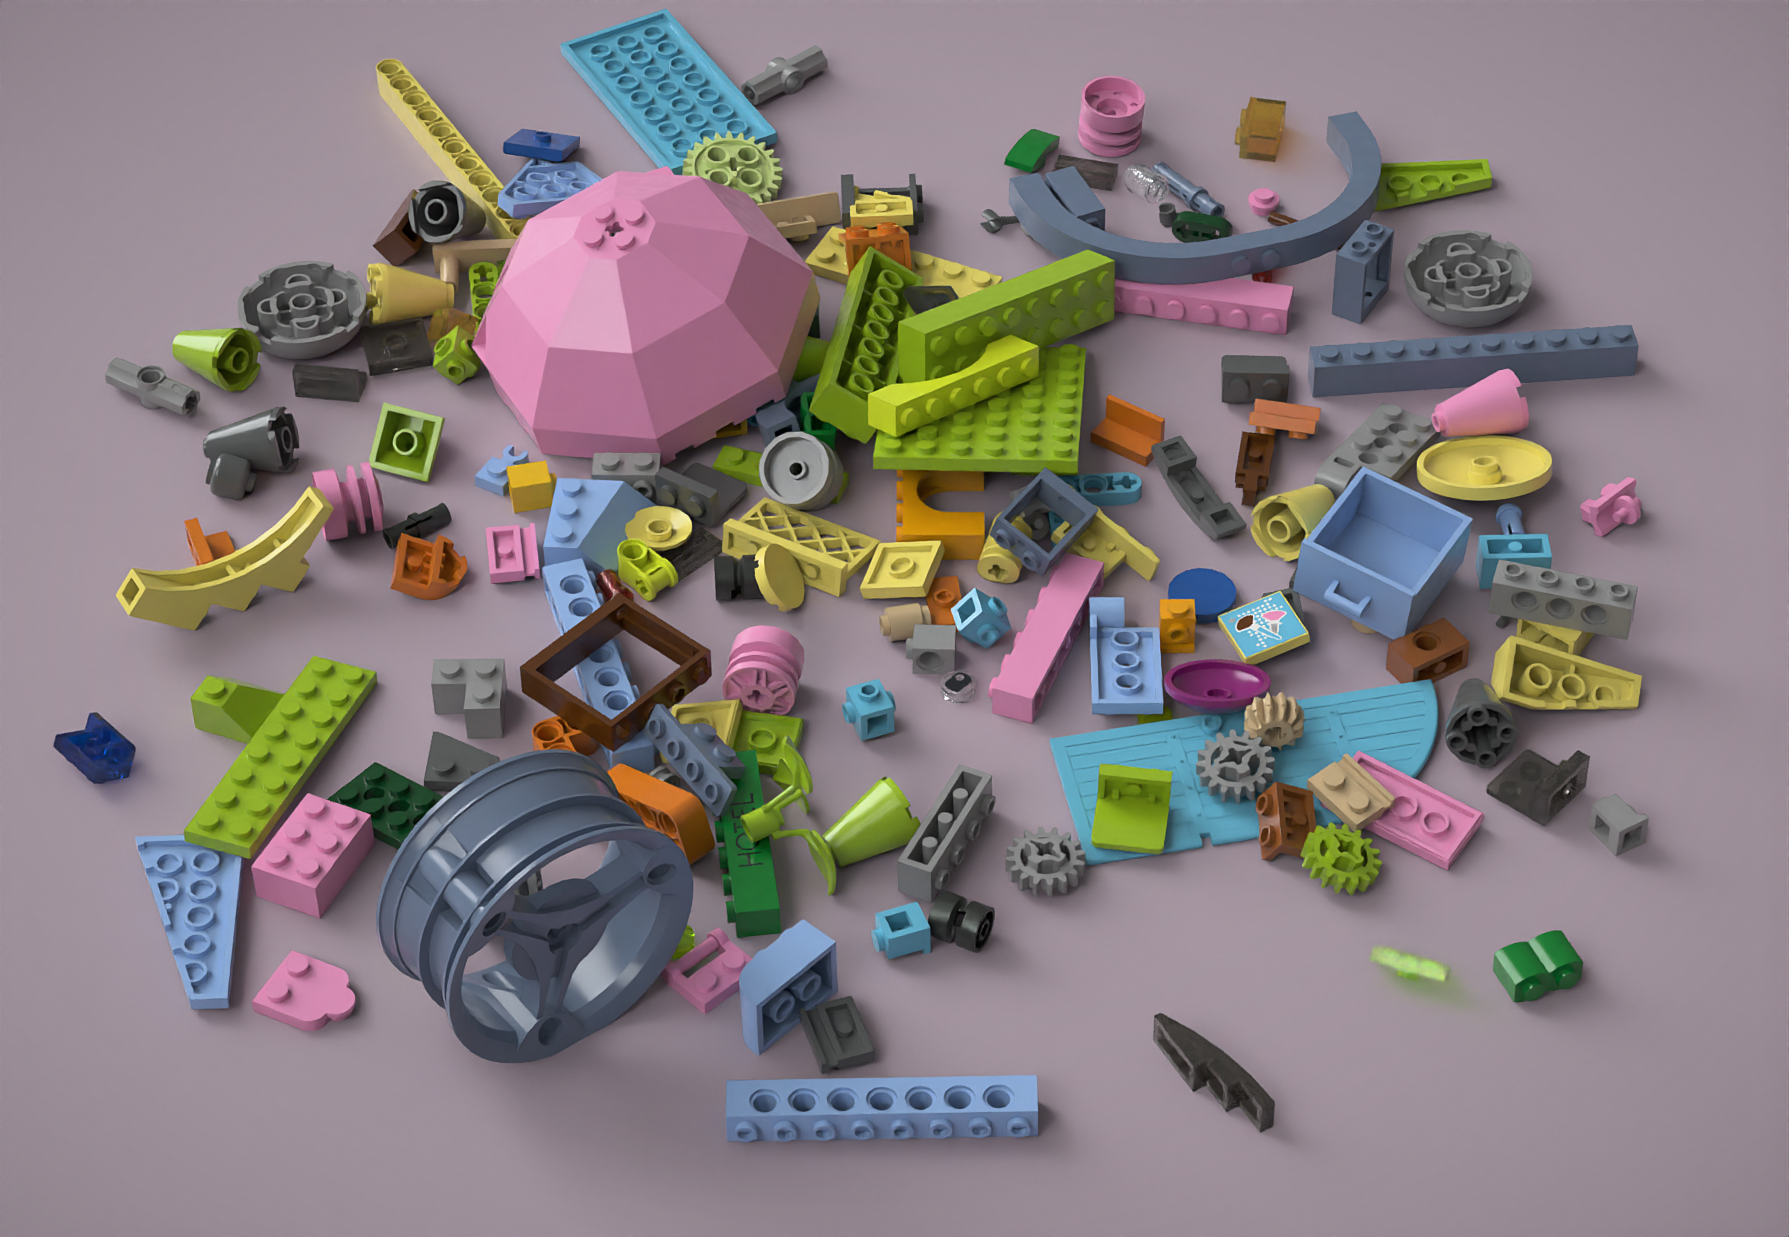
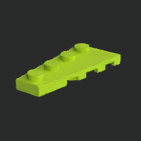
[1374,159,1492,212]

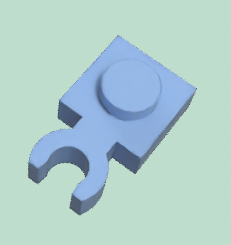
[474,445,529,496]

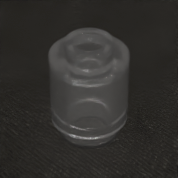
[1123,164,1169,204]

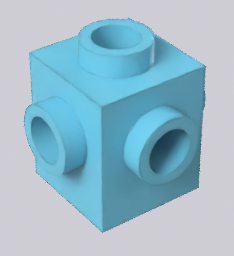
[951,588,1011,649]
[842,679,896,741]

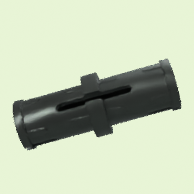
[382,503,452,549]

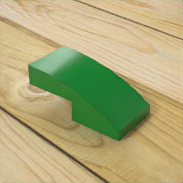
[1004,129,1060,173]

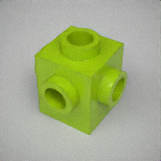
[433,325,481,385]

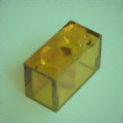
[1235,97,1286,162]

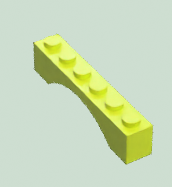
[868,335,1039,437]

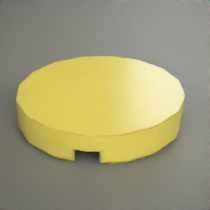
[755,543,805,612]

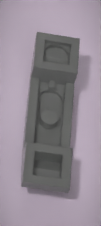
[1151,435,1247,539]

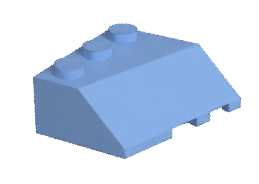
[543,478,657,580]

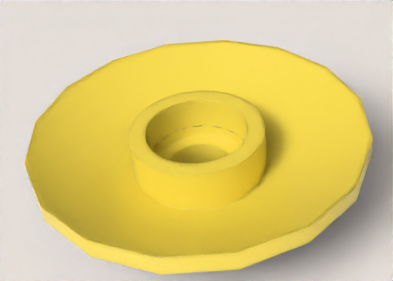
[625,506,692,551]

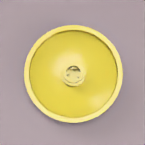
[1417,435,1552,501]

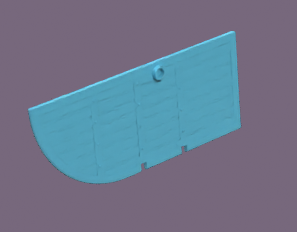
[1049,679,1439,866]

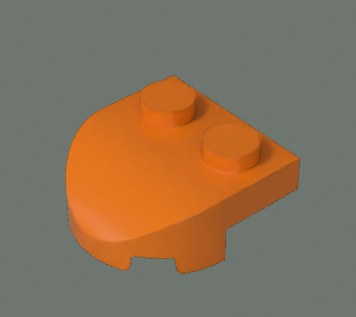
[1248,399,1321,440]
[390,533,467,600]

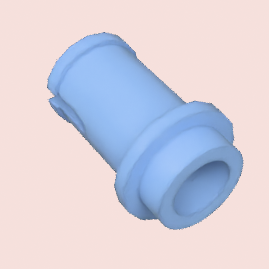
[1495,503,1525,535]

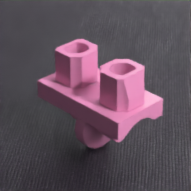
[1580,477,1642,537]

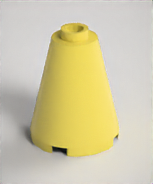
[1250,484,1335,561]

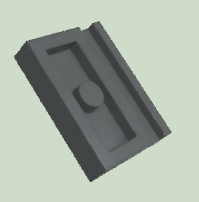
[799,996,875,1074]

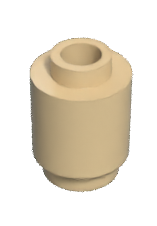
[879,603,932,642]

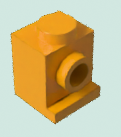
[1158,599,1196,653]

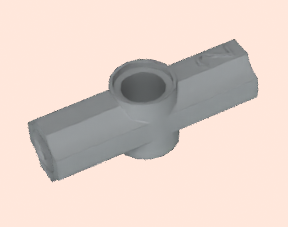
[742,45,828,106]
[105,357,201,417]

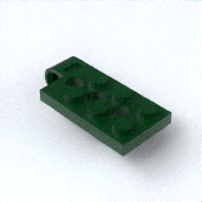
[326,762,443,850]

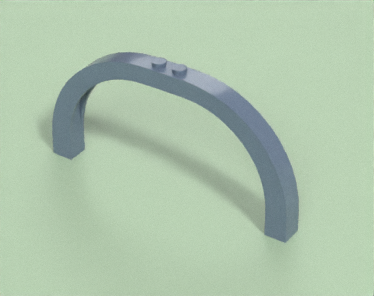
[1009,111,1382,284]

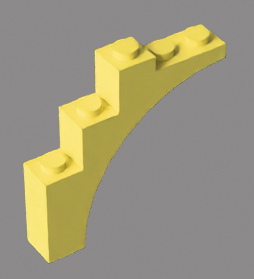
[115,486,334,631]

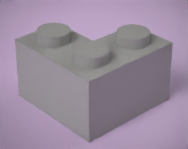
[431,659,507,739]

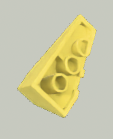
[1491,635,1642,710]

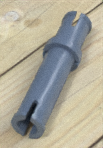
[1150,162,1225,217]

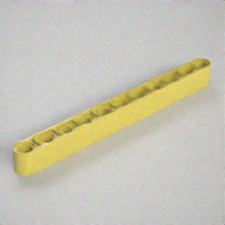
[376,59,531,239]

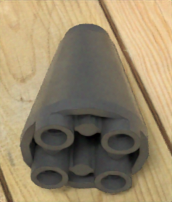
[1445,678,1518,768]

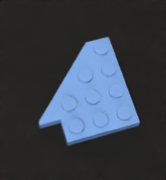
[498,158,602,219]

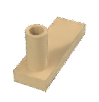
[433,239,517,294]

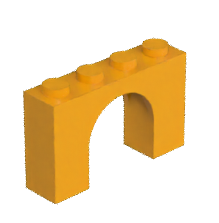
[896,470,985,560]

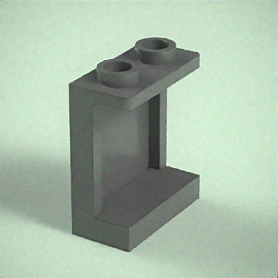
[841,174,924,236]

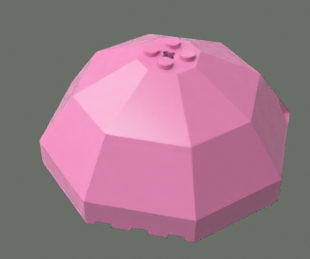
[471,171,820,465]

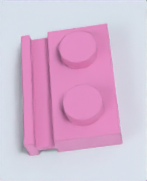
[486,523,540,584]

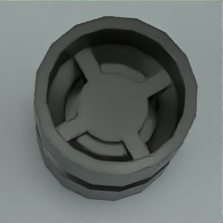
[714,554,764,600]
[928,890,995,953]

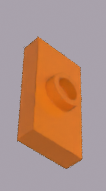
[925,576,961,632]

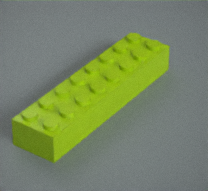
[809,246,924,444]
[898,249,1115,384]

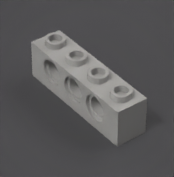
[1489,560,1638,640]

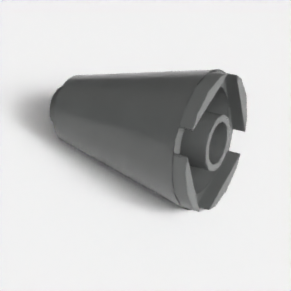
[408,180,486,244]
[203,406,299,473]

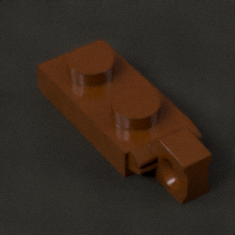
[1235,431,1276,506]

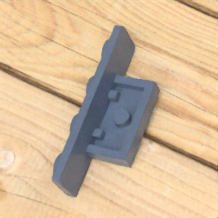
[643,704,746,816]

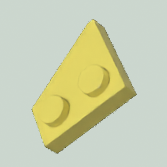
[850,186,914,229]

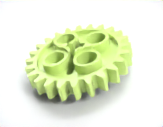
[682,131,783,204]

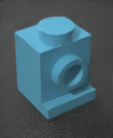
[871,902,931,959]

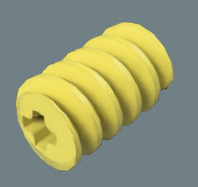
[977,512,1033,584]

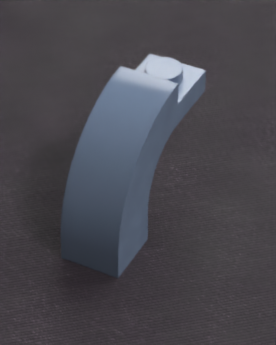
[756,373,820,448]

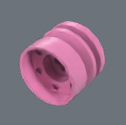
[1078,76,1145,157]
[312,462,384,541]
[722,625,805,716]

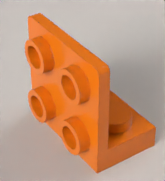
[839,222,912,277]

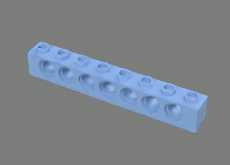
[542,558,659,772]
[726,1075,1038,1142]

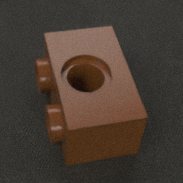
[1386,618,1470,684]

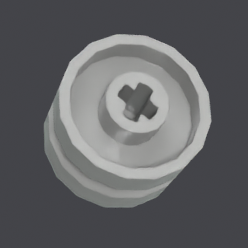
[759,432,843,512]

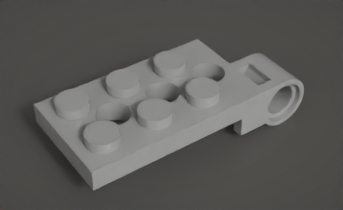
[1314,402,1441,500]

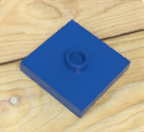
[503,129,580,162]

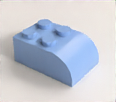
[739,919,838,1056]

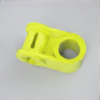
[617,539,678,601]

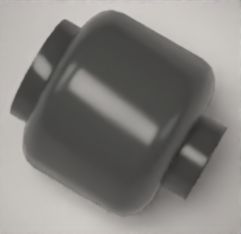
[205,453,257,501]

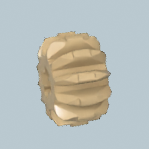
[1244,692,1305,751]

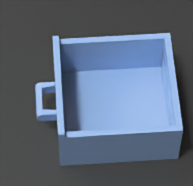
[1293,466,1473,640]

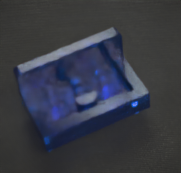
[53,712,136,784]

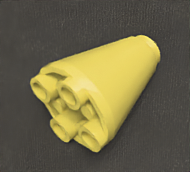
[366,263,454,327]

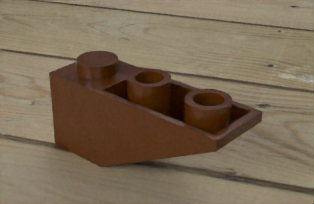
[372,189,425,266]

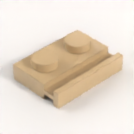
[1307,753,1396,832]

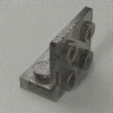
[1486,749,1590,826]

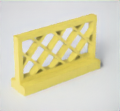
[722,497,881,597]

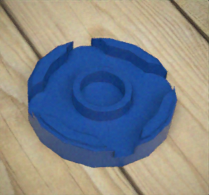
[1168,568,1236,624]

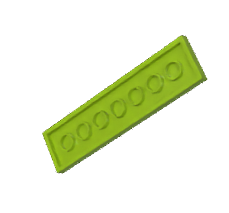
[184,656,377,859]

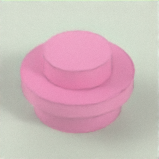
[1248,188,1279,216]

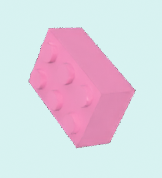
[251,793,375,918]

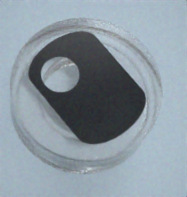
[941,670,976,703]

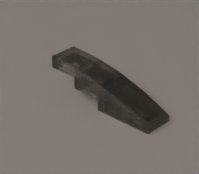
[1153,1013,1275,1133]

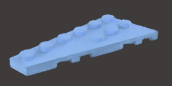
[135,835,244,1010]

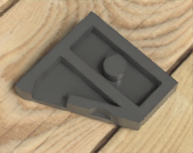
[424,732,500,792]

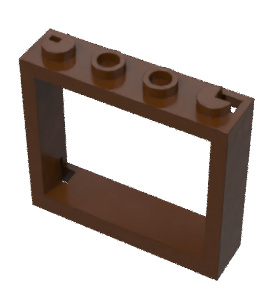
[520,593,712,752]

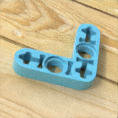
[1047,472,1142,554]

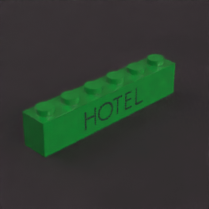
[712,750,781,938]

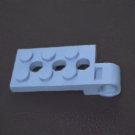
[1089,597,1163,715]

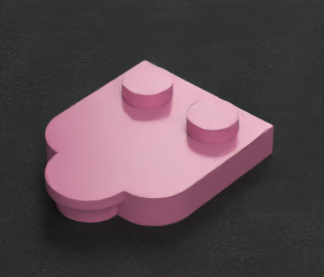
[252,950,356,1031]

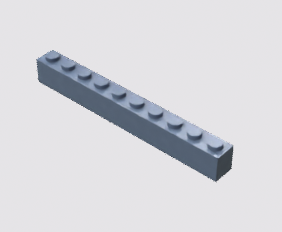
[1308,325,1639,397]

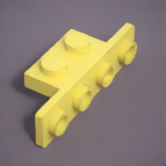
[1050,484,1160,581]

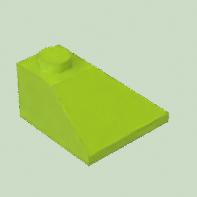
[368,402,445,482]
[190,675,284,744]

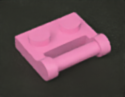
[660,928,752,1014]

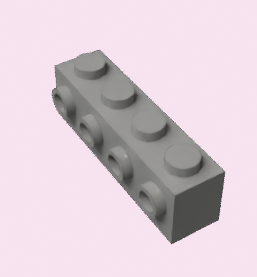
[897,764,996,902]

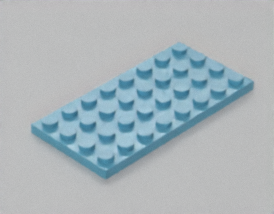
[560,9,777,175]

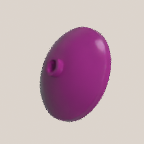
[1164,659,1271,715]

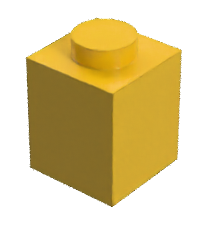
[506,460,557,513]

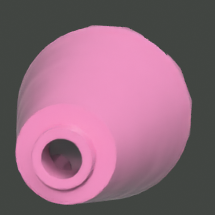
[1432,369,1529,437]

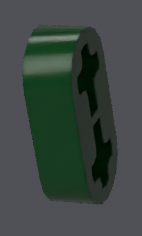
[1172,211,1233,243]

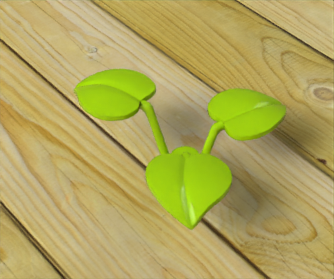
[740,735,836,896]

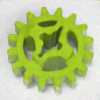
[1300,822,1382,895]

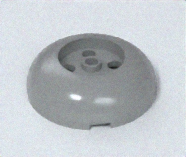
[1404,230,1533,328]
[238,261,367,359]

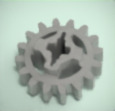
[1196,729,1275,804]
[1006,827,1085,897]

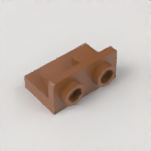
[1256,781,1316,861]

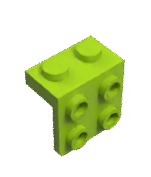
[1091,763,1173,854]

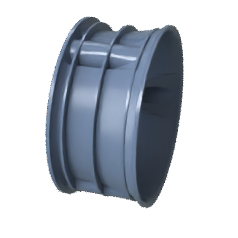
[376,749,694,1063]

